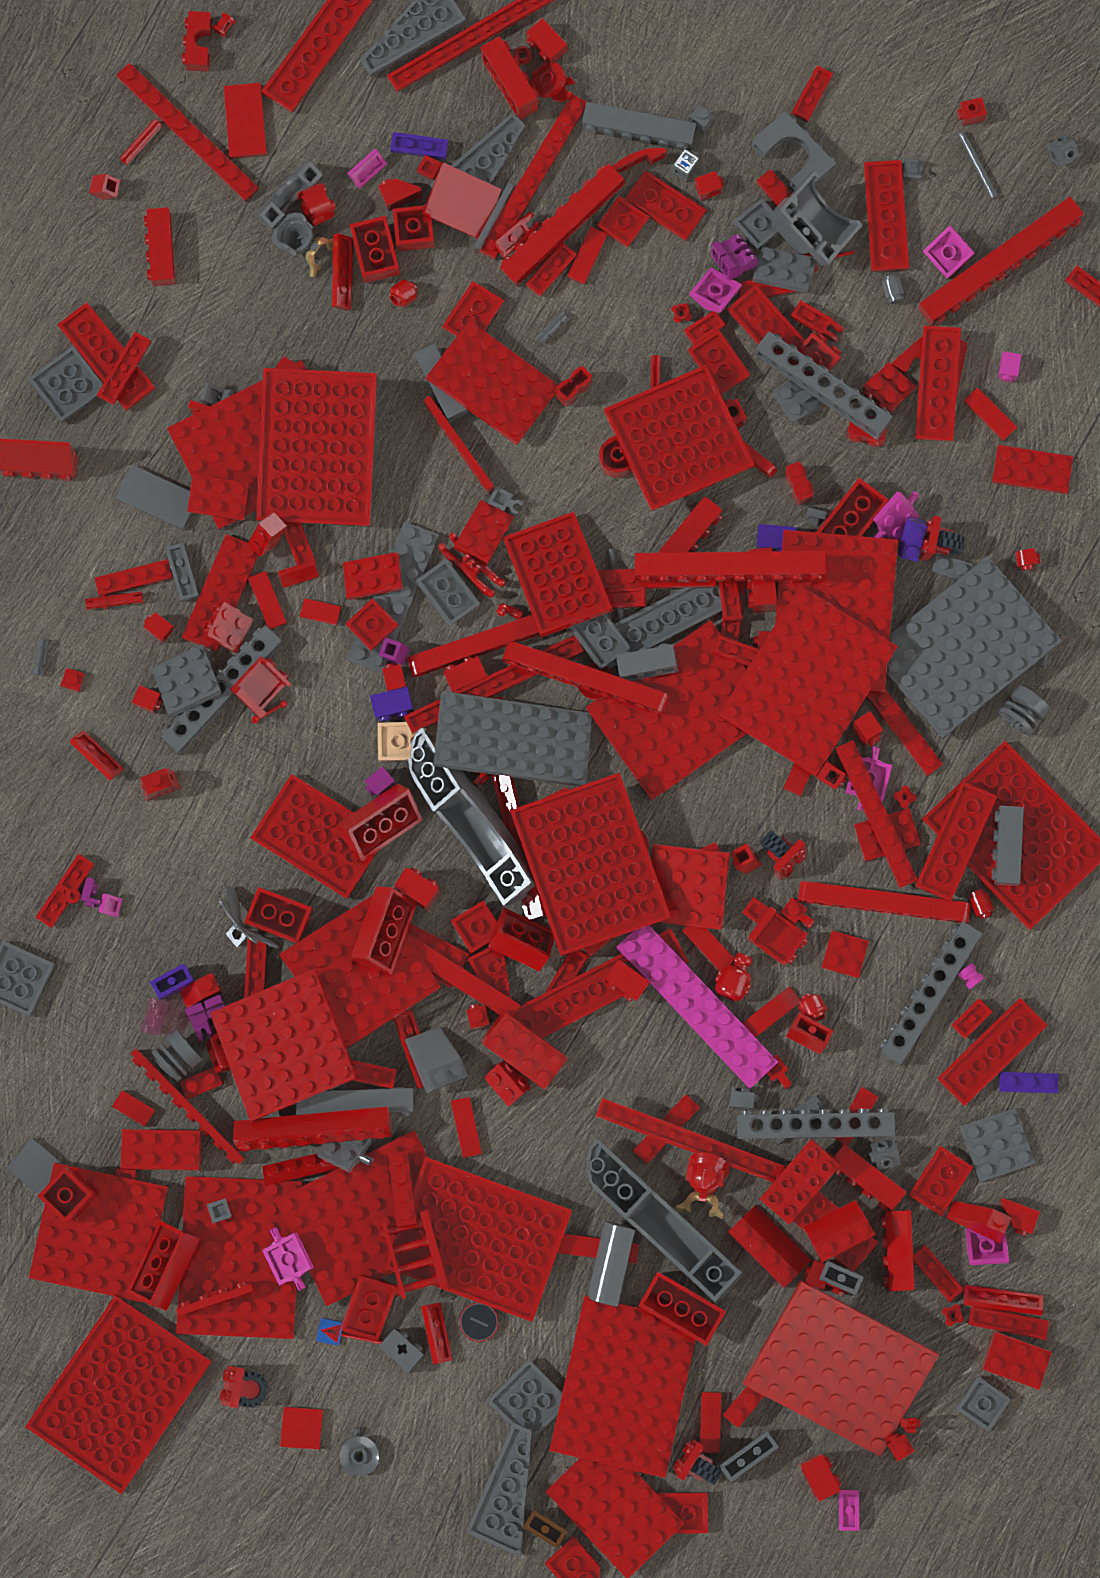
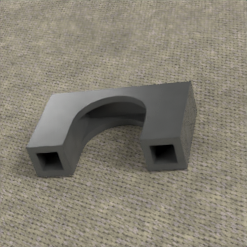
[752,111,836,191]

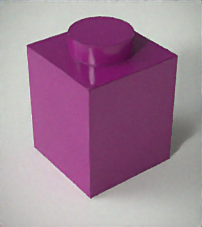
[379,638,410,666]
[365,766,396,797]

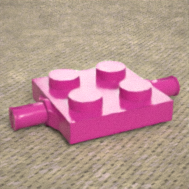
[873,491,920,541]
[845,747,892,811]
[262,1227,314,1291]

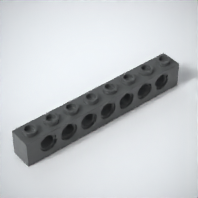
[755,332,892,440]
[161,626,283,755]
[879,921,982,1066]
[737,1109,895,1139]

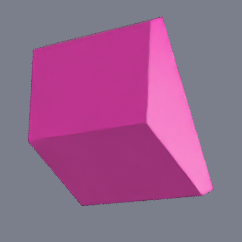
[923,225,975,279]
[689,267,742,313]
[965,1228,1009,1265]

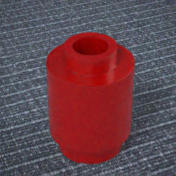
[969,889,994,919]

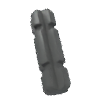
[537,312,568,343]
[32,639,49,676]

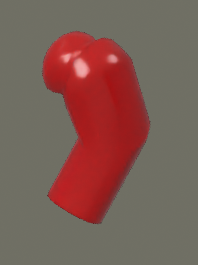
[496,603,524,620]

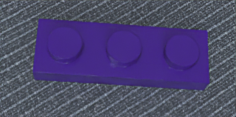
[390,132,449,160]
[999,1072,1059,1094]

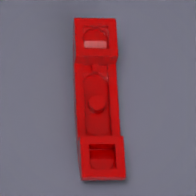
[612,148,667,174]
[742,986,801,1038]

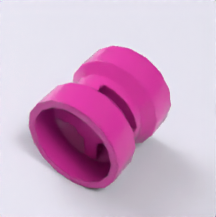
[957,963,984,990]

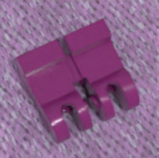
[711,234,759,281]
[185,995,225,1042]

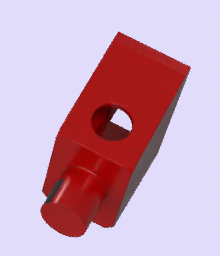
[140,768,181,801]

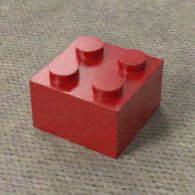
[393,205,435,252]
[393,867,441,911]
[38,1167,96,1223]

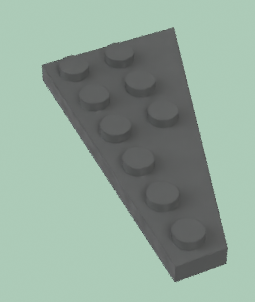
[361,0,466,77]
[430,112,525,189]
[466,1422,532,1557]

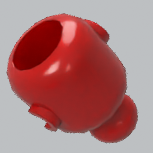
[715,953,752,1002]

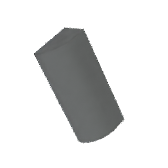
[587,1220,635,1307]

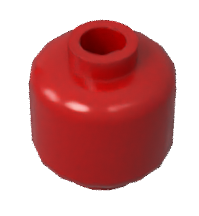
[389,279,417,307]
[798,993,827,1022]

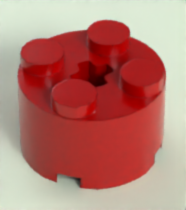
[296,183,336,227]
[599,436,632,478]

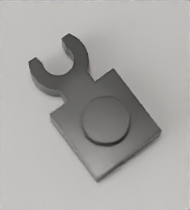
[488,486,523,516]

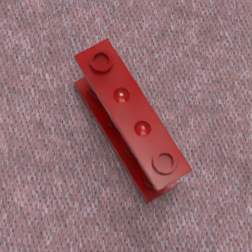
[379,1210,448,1300]

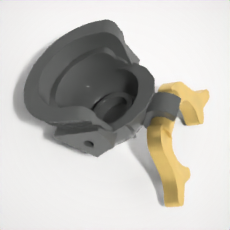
[272,213,333,278]

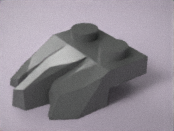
[773,381,826,424]

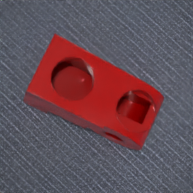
[206,1034,230,1074]

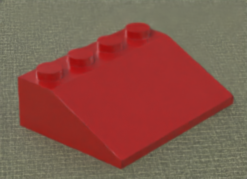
[0,438,78,481]

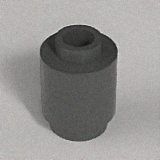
[882,275,905,304]

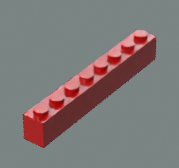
[500,163,626,286]
[233,1106,391,1151]

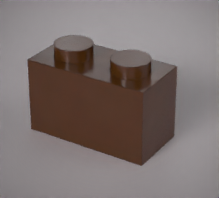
[523,1509,568,1548]

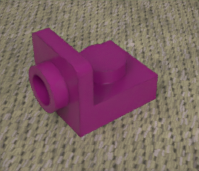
[81,877,101,908]

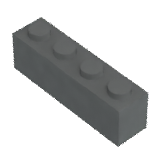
[414,343,469,423]
[992,806,1024,886]

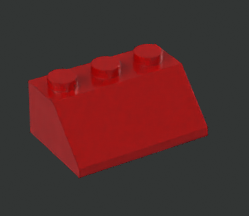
[488,907,554,972]
[803,1200,875,1263]

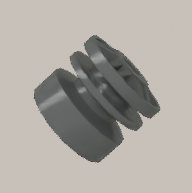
[998,686,1050,736]
[151,1029,203,1082]

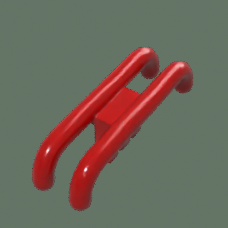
[438,533,505,598]

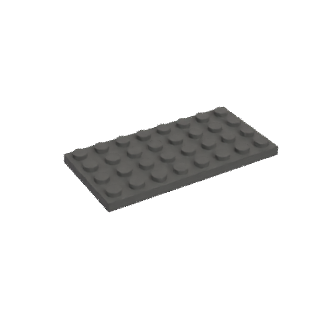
[433,691,592,787]

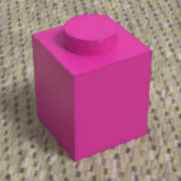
[997,351,1022,382]

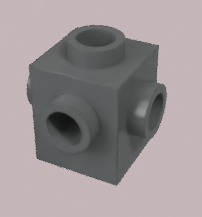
[1047,134,1080,167]
[869,1138,901,1170]

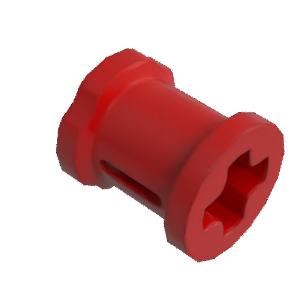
[212,12,236,37]

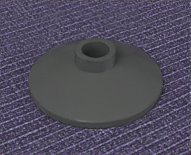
[340,1436,379,1476]

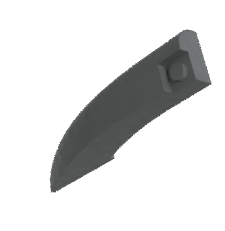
[408,727,536,906]
[586,1138,744,1302]

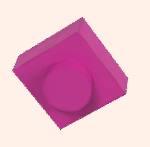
[98,894,122,917]

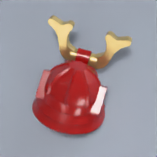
[676,1152,730,1219]

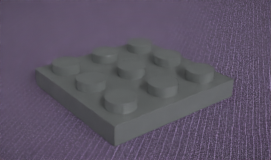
[28,346,103,424]
[152,644,222,718]
[0,941,55,1017]
[960,1108,1035,1183]
[487,1359,562,1441]

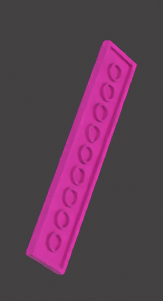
[616,926,778,1089]

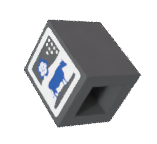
[672,148,700,182]

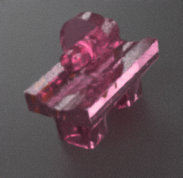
[141,998,169,1036]

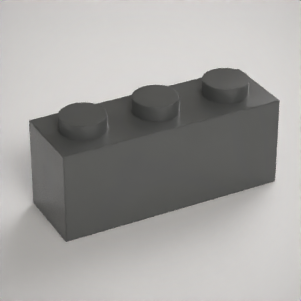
[616,643,679,681]
[719,1431,779,1482]

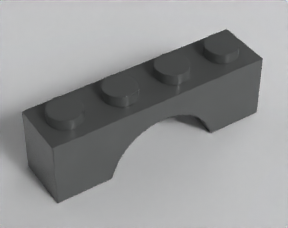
[254,161,323,228]

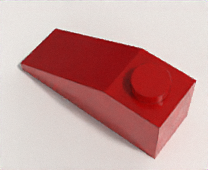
[946,1201,1011,1243]

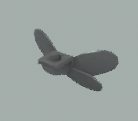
[218,886,281,948]

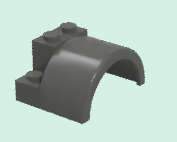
[773,171,862,266]

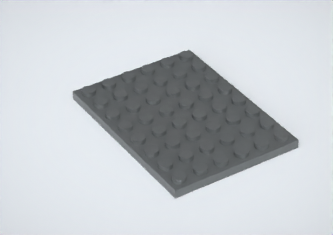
[886,556,1062,739]

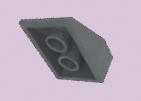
[405,1027,468,1094]

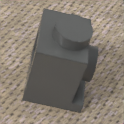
[689,105,715,134]
[729,1087,758,1110]

